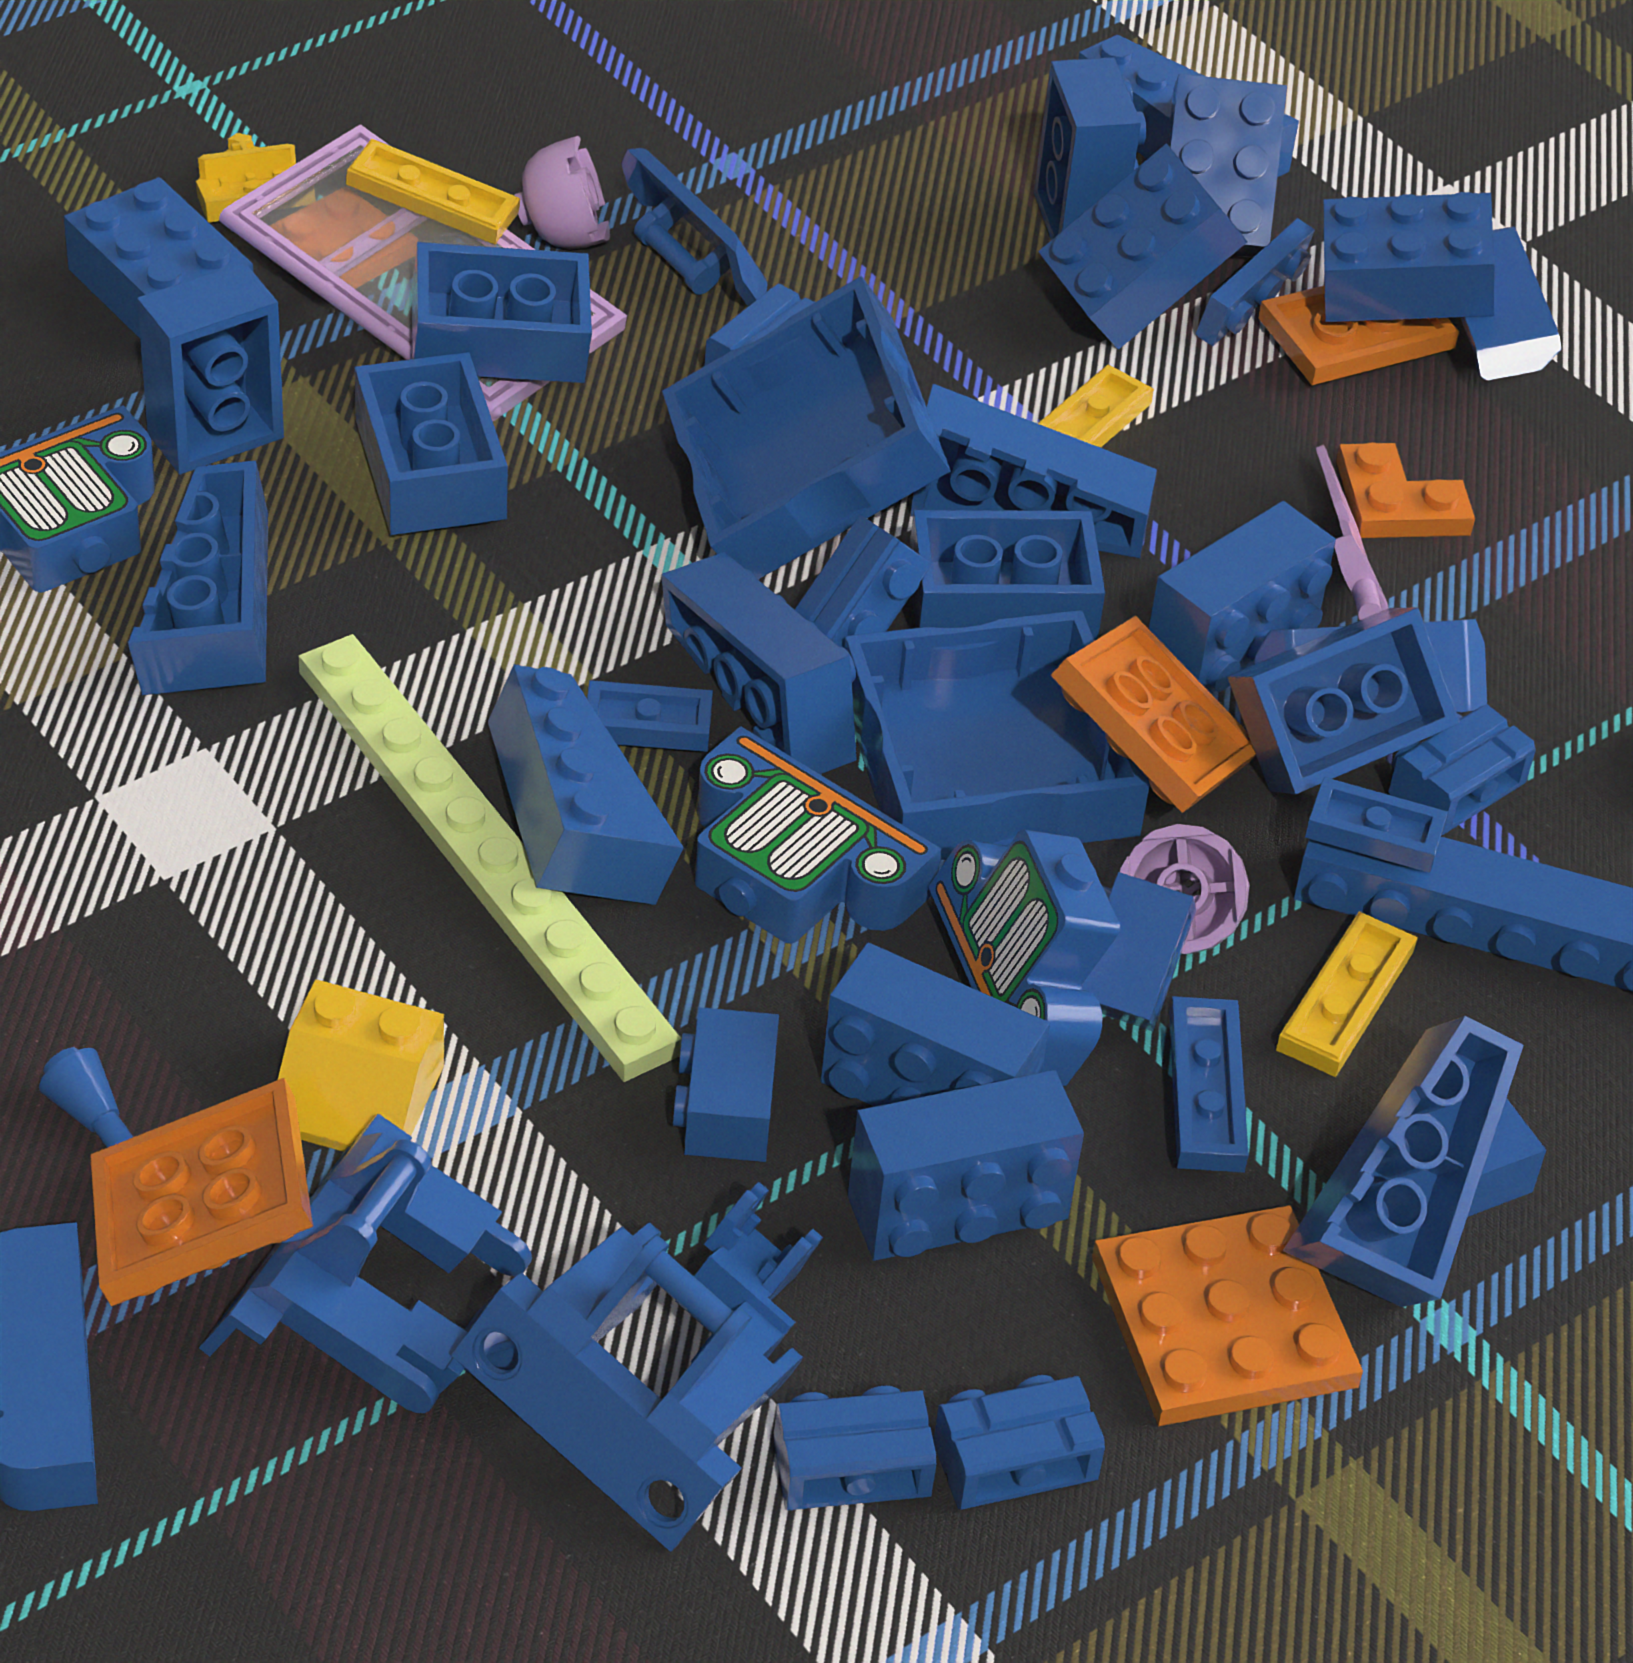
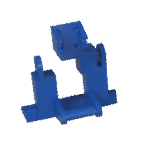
[199,1114,544,1413]
[451,1182,823,1552]

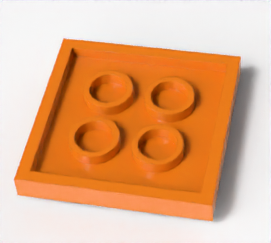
[1051,616,1256,813]
[91,1078,313,1307]
[1092,1205,1363,1426]

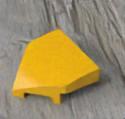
[196,133,315,222]

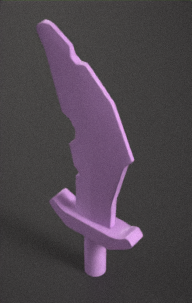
[1316,444,1388,620]

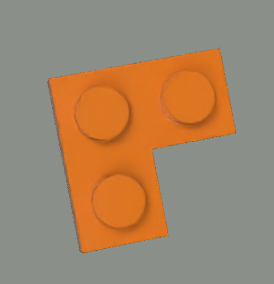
[1336,442,1475,538]

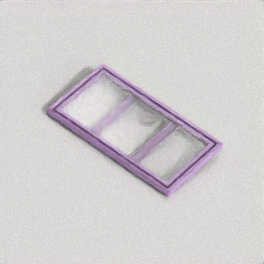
[219,124,627,421]

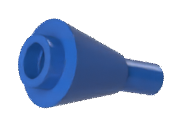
[39,1047,133,1148]

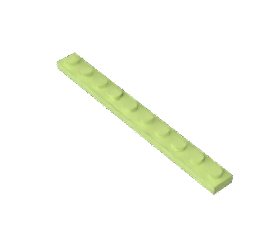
[299,634,682,1082]

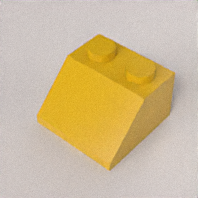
[278,979,444,1152]

